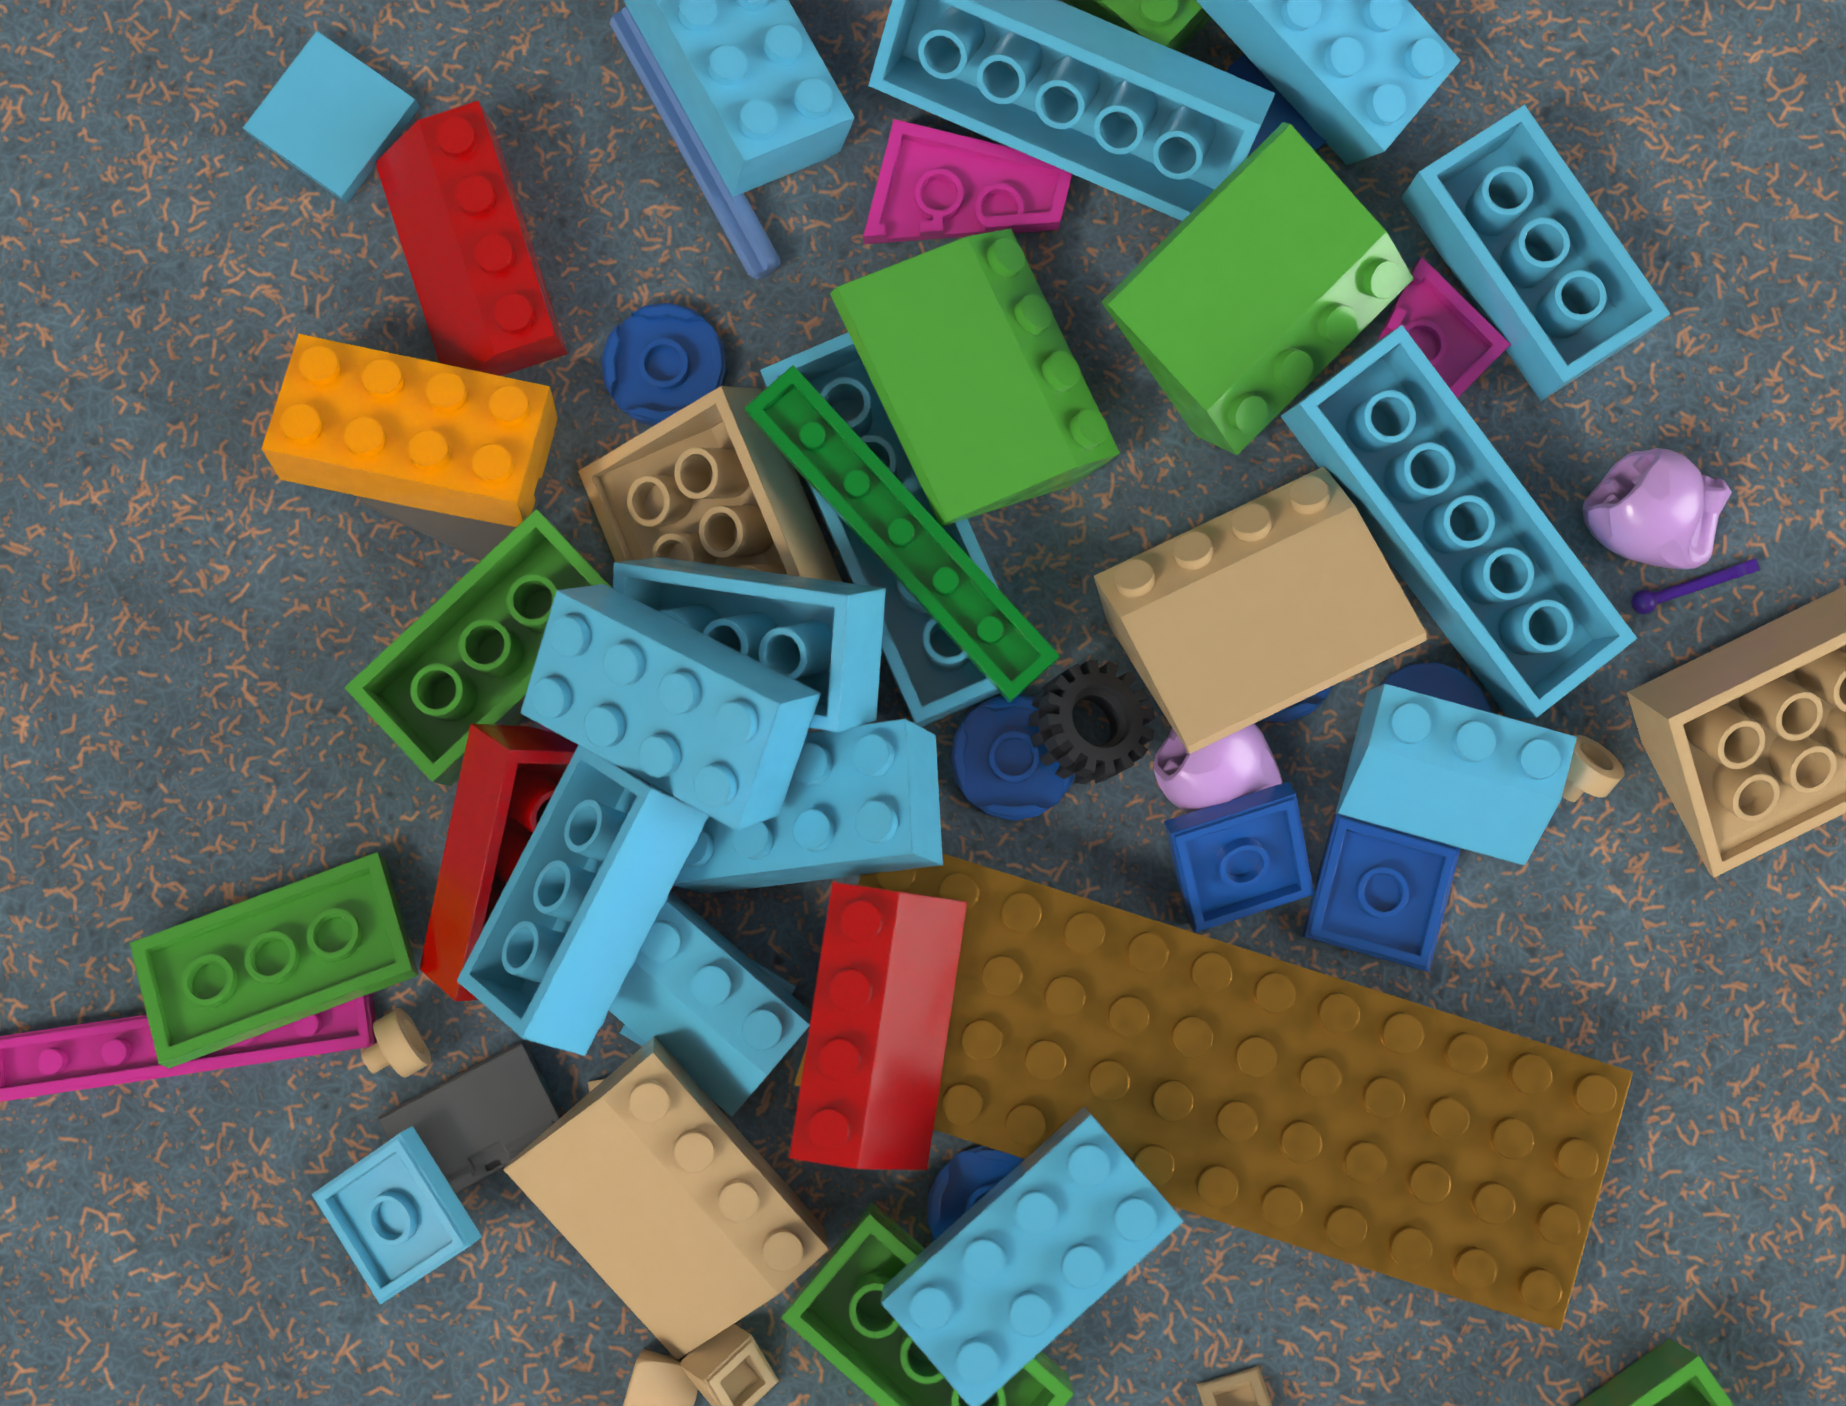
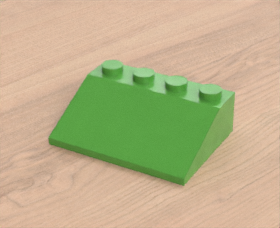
[1101,122,1414,455]
[830,228,1120,527]

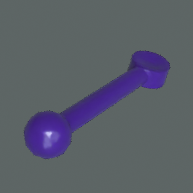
[1631,558,1760,615]

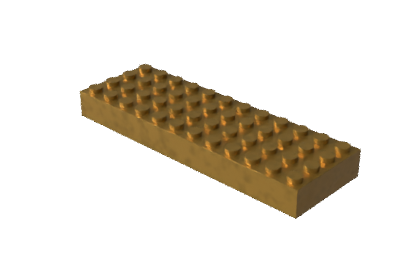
[794,853,1633,1331]

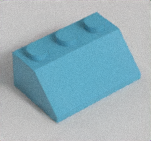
[1335,684,1577,865]
[609,891,812,1117]

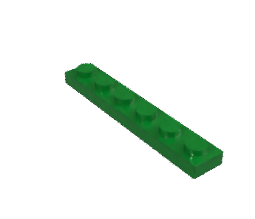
[744,365,1060,703]

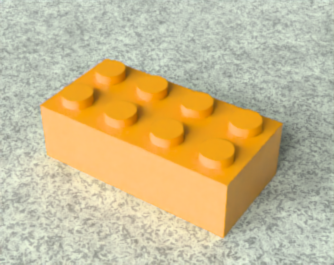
[261,334,558,527]

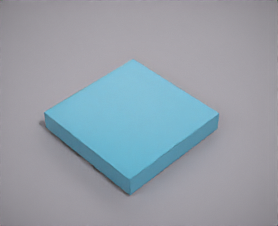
[243,31,420,204]
[311,1126,482,1305]

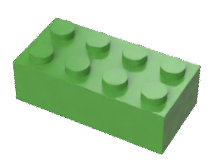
[344,509,612,786]
[781,1202,1074,1406]

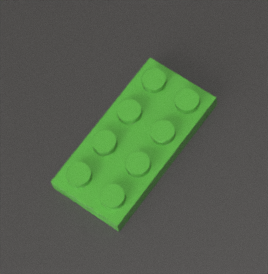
[130,852,419,1068]

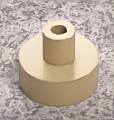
[1562,735,1624,802]
[361,1008,431,1078]

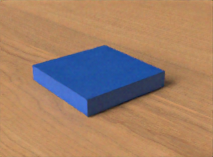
[1164,782,1315,933]
[1301,814,1461,972]

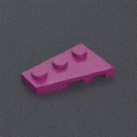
[863,119,1073,244]
[1376,256,1511,398]

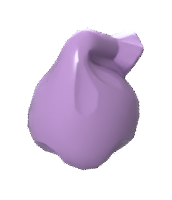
[1582,448,1732,569]
[1153,723,1283,814]

